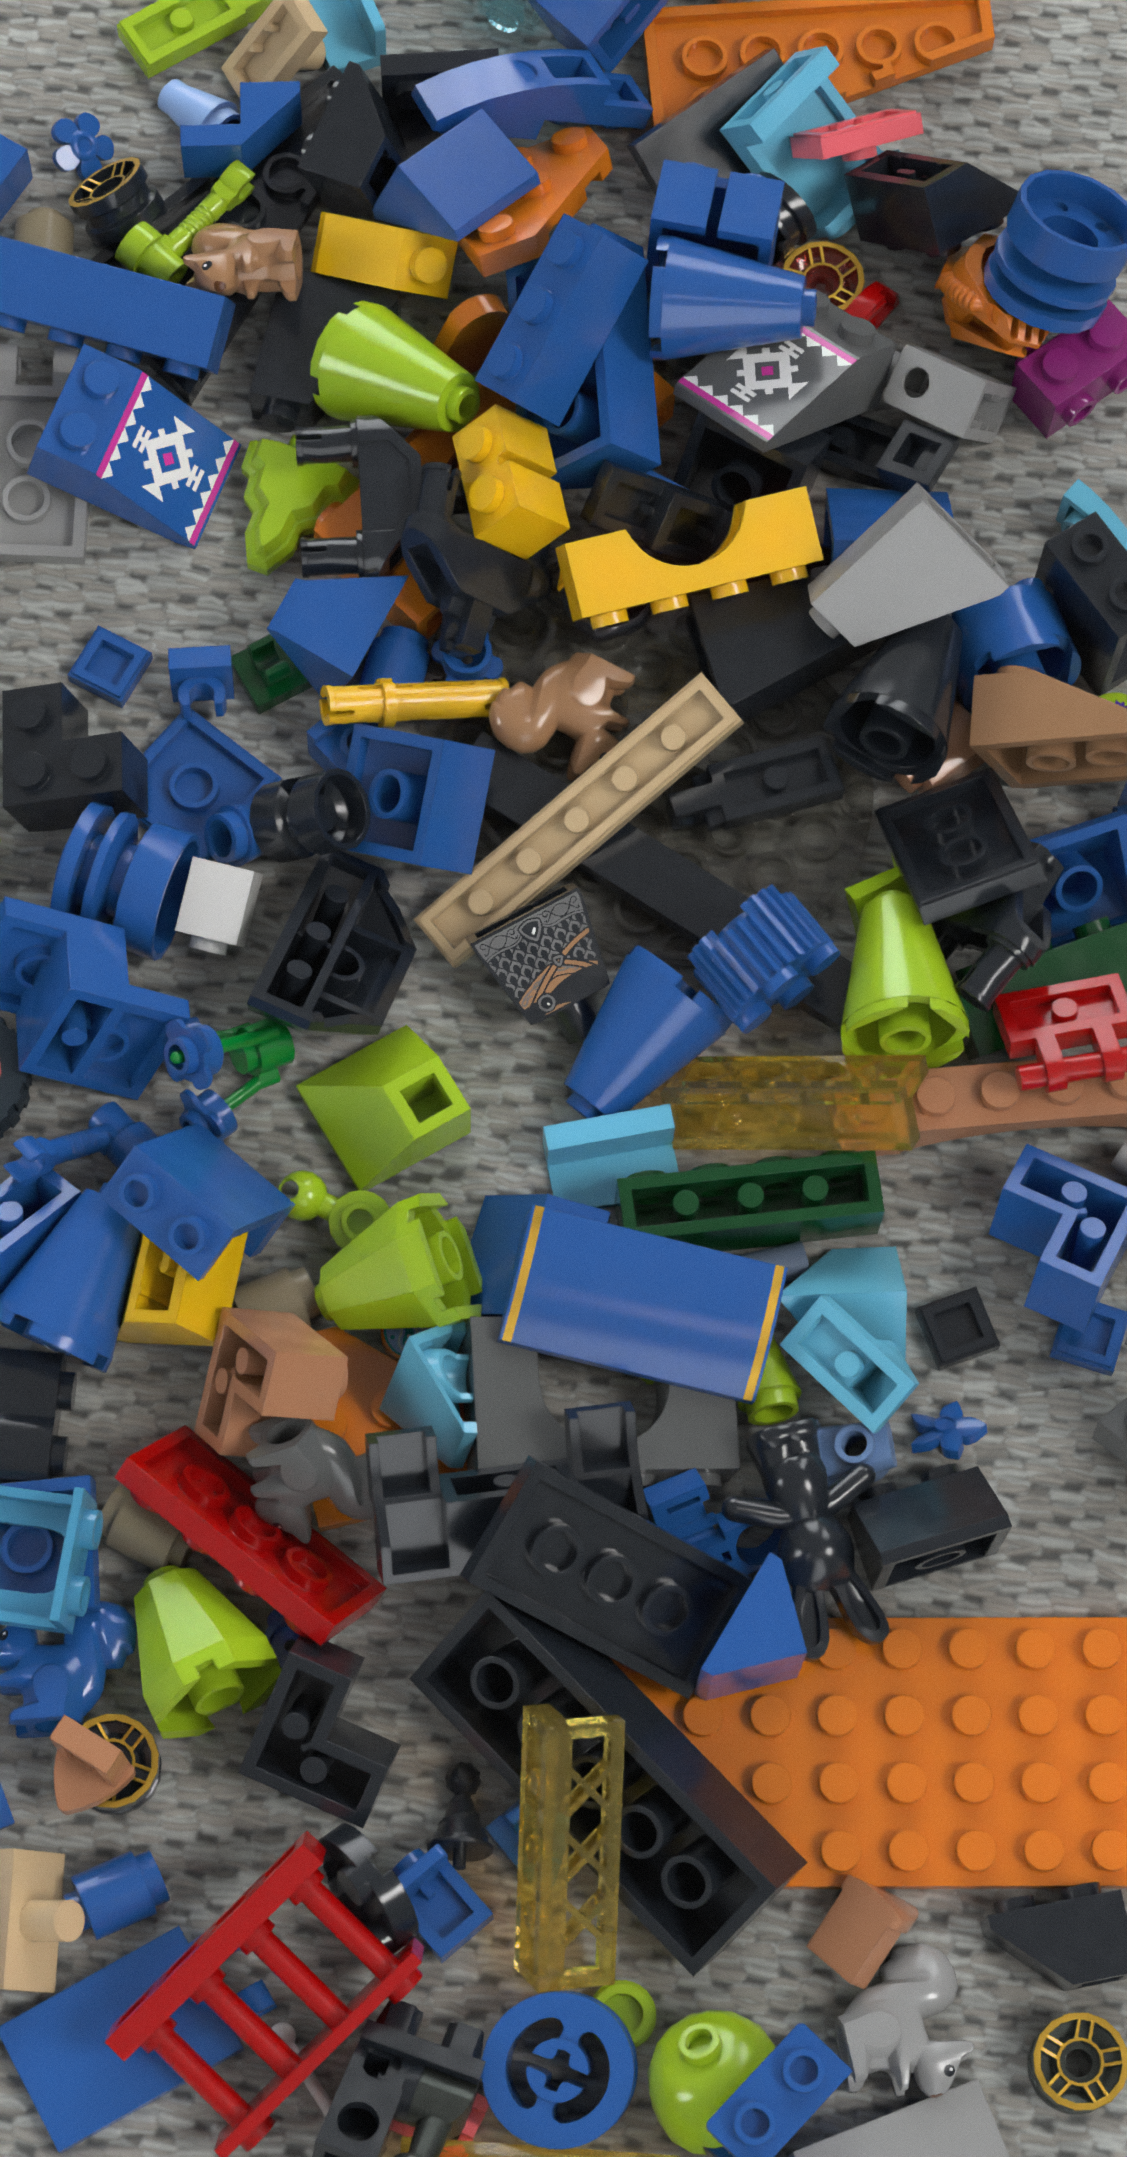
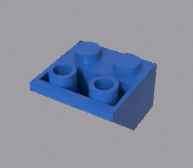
[528,0,669,73]

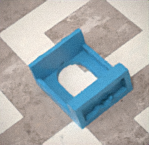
[0,1485,103,1635]

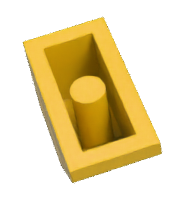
[310,211,458,299]

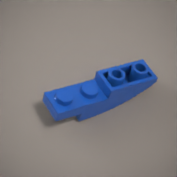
[411,49,653,140]

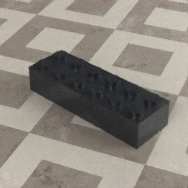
[409,1591,808,1977]

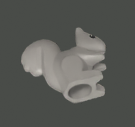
[835,1943,974,2098]

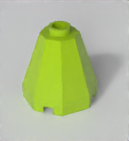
[315,1193,482,1330]
[134,1565,281,1739]

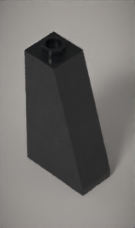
[686,565,889,722]

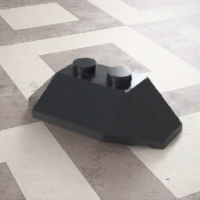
[247,851,417,1036]

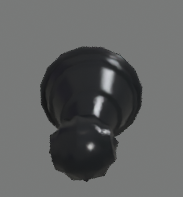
[427,1762,493,1870]

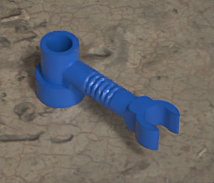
[3,1101,158,1185]

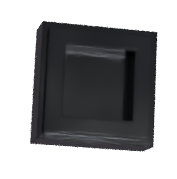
[915,1286,1000,1371]

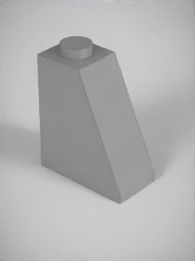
[808,482,1009,647]

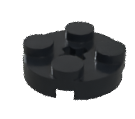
[318,1823,419,1954]

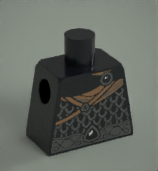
[465,881,610,1044]

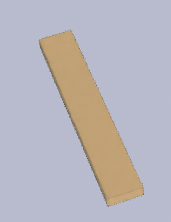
[413,672,744,968]

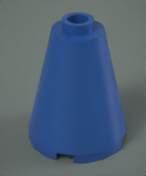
[649,235,817,361]
[564,945,733,1119]
[0,1182,141,1373]

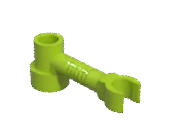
[115,160,256,284]

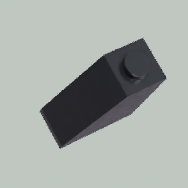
[249,271,401,433]

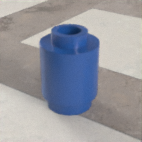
[359,626,431,685]
[63,1850,170,1941]

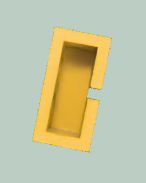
[452,404,570,560]

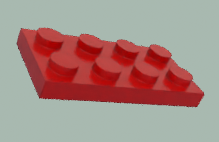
[114,1425,387,1646]

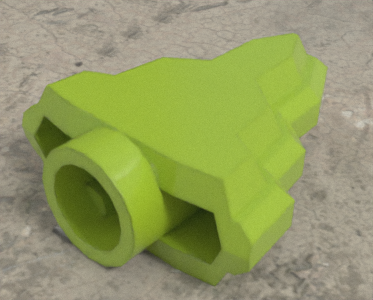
[241,434,360,576]

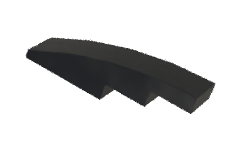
[580,459,832,583]

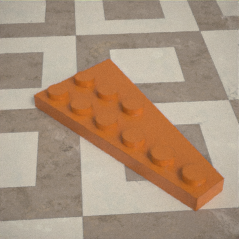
[642,0,995,128]

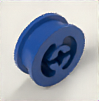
[482,1990,638,2150]

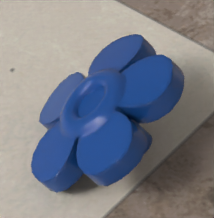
[51,112,114,181]

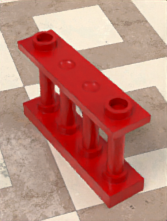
[105,1830,424,2157]

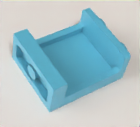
[720,46,900,240]

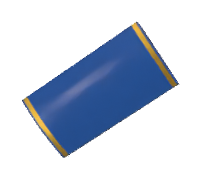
[497,1204,788,1405]

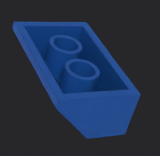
[475,213,649,426]

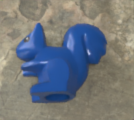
[0,1601,137,1739]

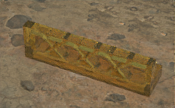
[660,1055,929,1151]
[514,1704,625,1993]

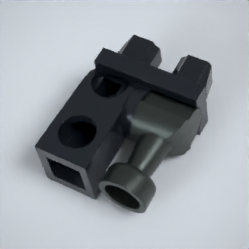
[312,2000,486,2157]

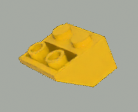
[117,1232,248,1346]

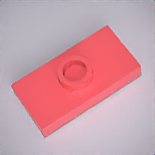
[789,109,924,162]

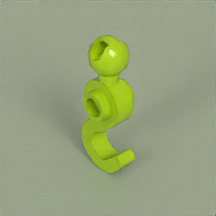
[278,1170,390,1248]

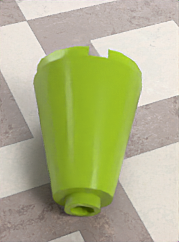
[310,300,480,432]
[840,890,970,1073]

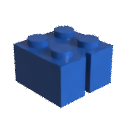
[645,159,785,293]

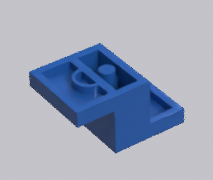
[0,896,190,1100]

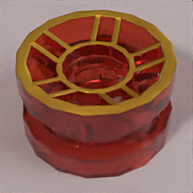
[783,241,865,311]

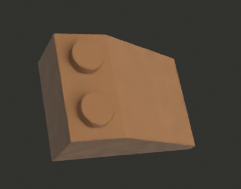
[969,665,1127,789]

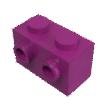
[1011,299,1127,439]

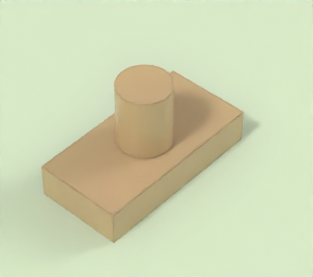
[221,0,328,98]
[0,1848,85,1993]

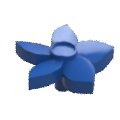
[911,1401,988,1460]

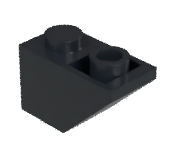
[980,1882,1127,1991]

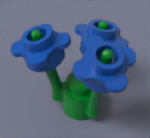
[163,1016,295,1144]

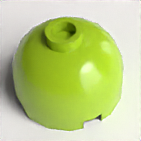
[647,2009,776,2155]

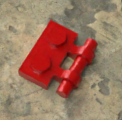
[993,973,1127,1093]

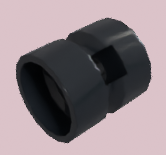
[250,768,370,863]

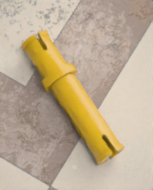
[319,677,510,728]

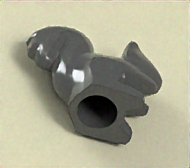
[246,1417,374,1543]

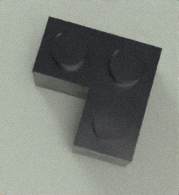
[2,682,148,832]
[238,1636,401,1828]

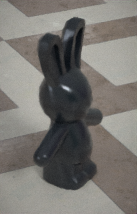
[721,1417,889,1662]

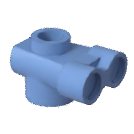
[816,1419,897,1486]

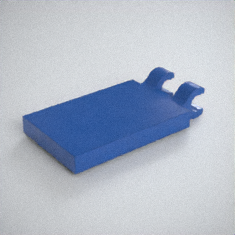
[0,1926,278,2153]

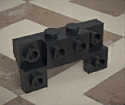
[365,1401,648,1586]

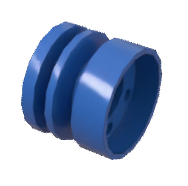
[984,170,1127,334]
[50,802,200,961]

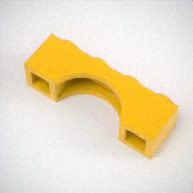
[555,486,824,629]

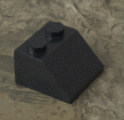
[673,411,833,507]
[847,1463,1012,1591]

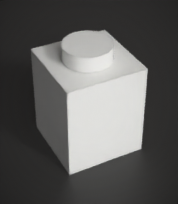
[175,856,263,956]

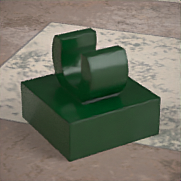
[231,634,312,714]

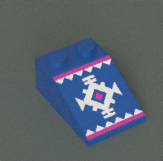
[27,344,241,549]

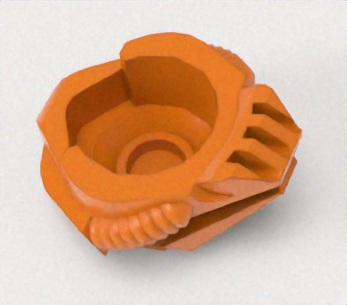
[934,233,1049,358]

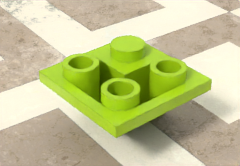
[296,1025,471,1191]

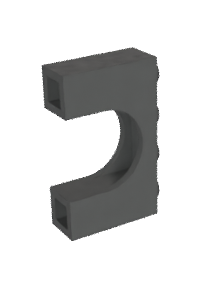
[461,1317,740,1493]

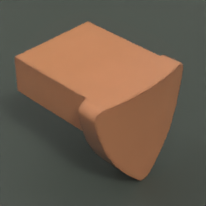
[49,1714,136,1815]
[806,1874,919,1989]

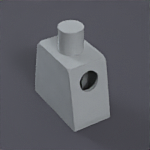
[882,344,1017,444]

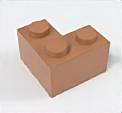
[194,1307,348,1457]

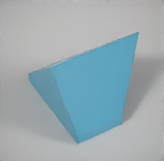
[781,1246,907,1359]
[379,1322,478,1468]

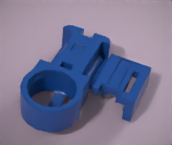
[643,1468,783,1575]

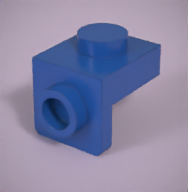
[392,1844,494,1964]

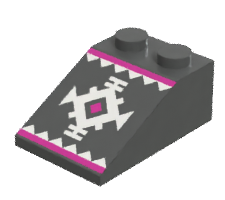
[673,288,897,453]

